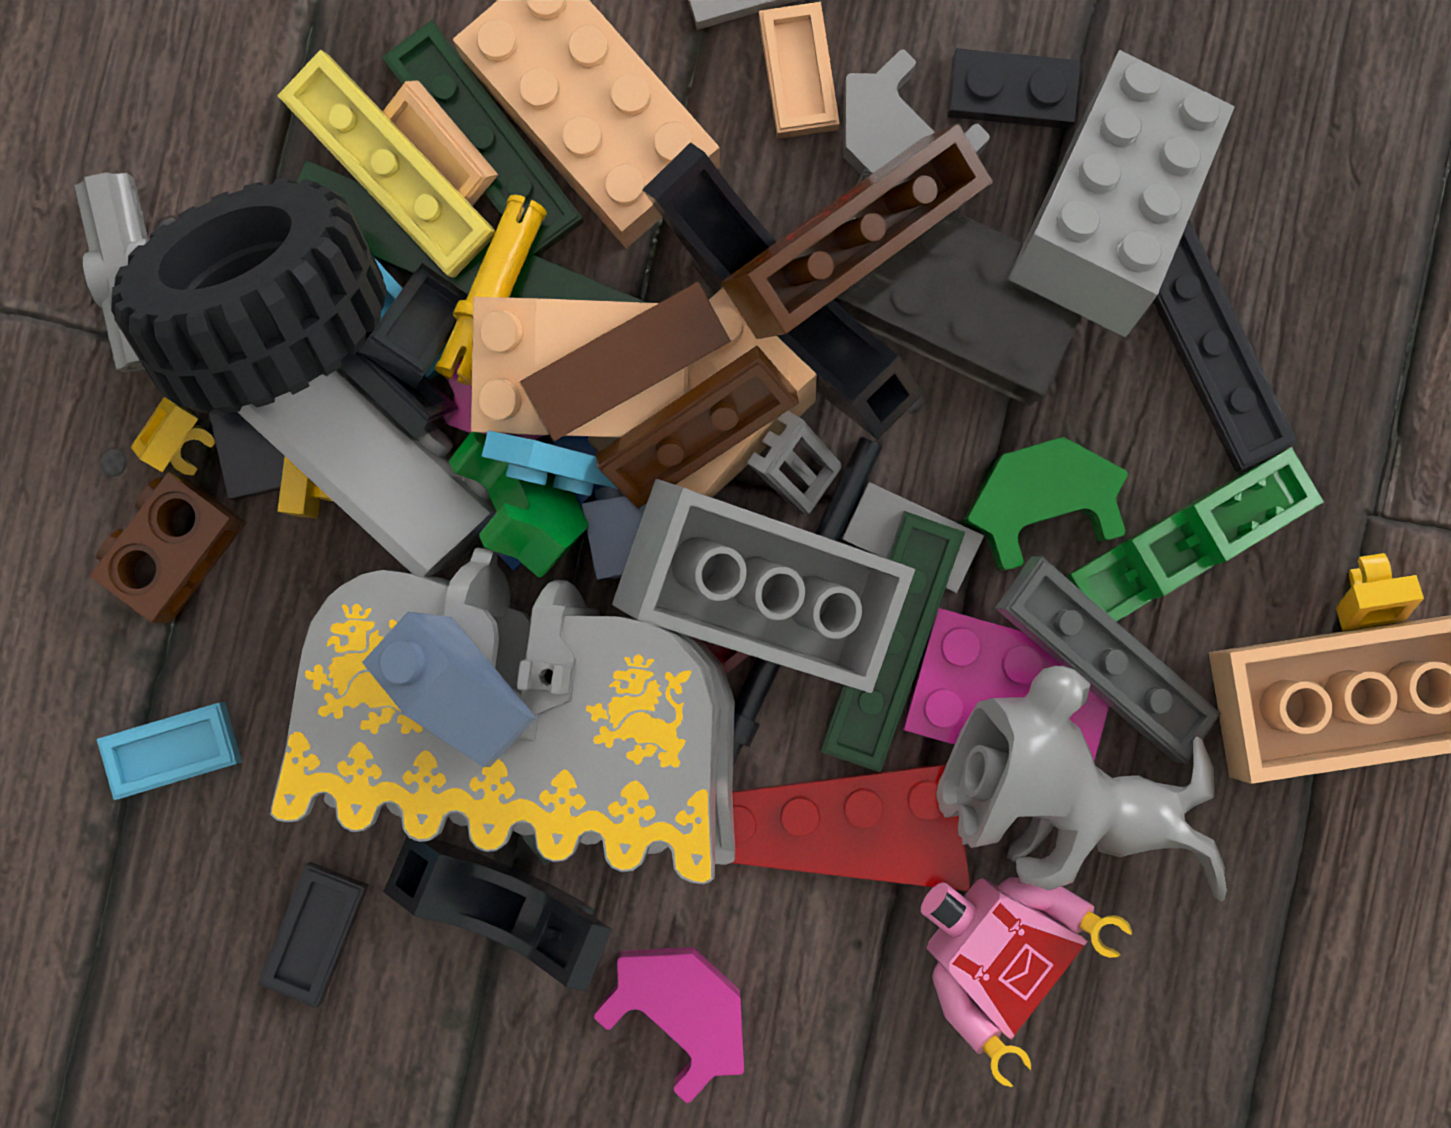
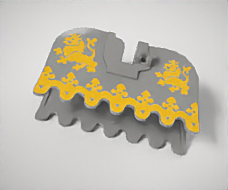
[270,548,735,885]

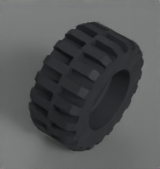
[111,178,386,413]

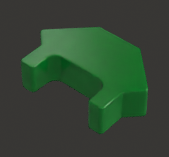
[449,432,589,578]
[963,437,1128,571]

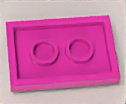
[901,608,1109,761]

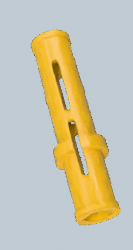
[434,194,547,386]

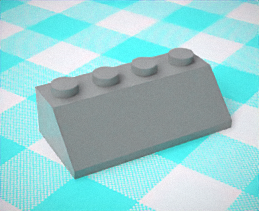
[238,367,497,577]

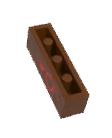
[720,124,993,339]

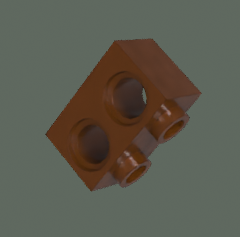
[90,472,247,623]

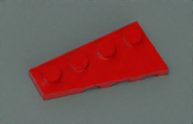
[731,763,970,891]

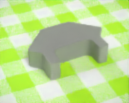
[843,50,990,179]

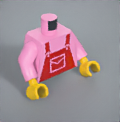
[921,877,1132,1087]

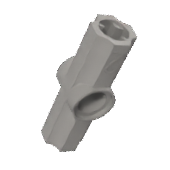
[74,172,150,373]

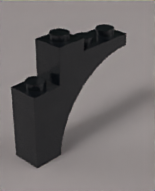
[642,142,924,440]

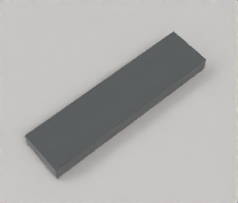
[995,556,1221,765]

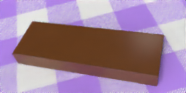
[519,282,731,441]
[596,345,799,509]

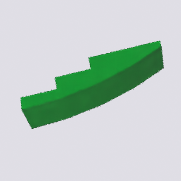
[1065,447,1323,622]

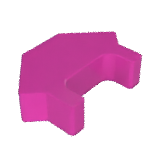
[594,947,744,1103]

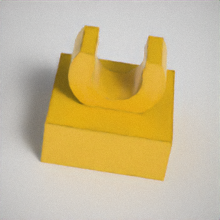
[131,397,215,475]
[278,456,333,519]
[1336,553,1424,631]

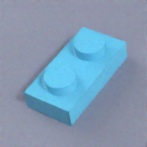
[482,430,618,496]

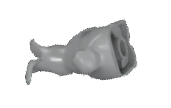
[936,666,1227,902]

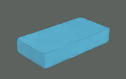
[97,702,242,800]

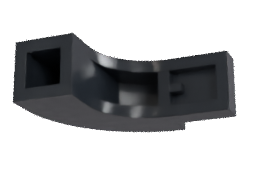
[383,835,612,991]

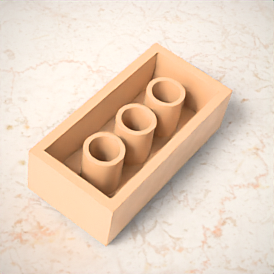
[452,0,720,249]
[1209,615,1451,784]

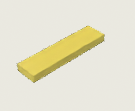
[277,50,496,278]

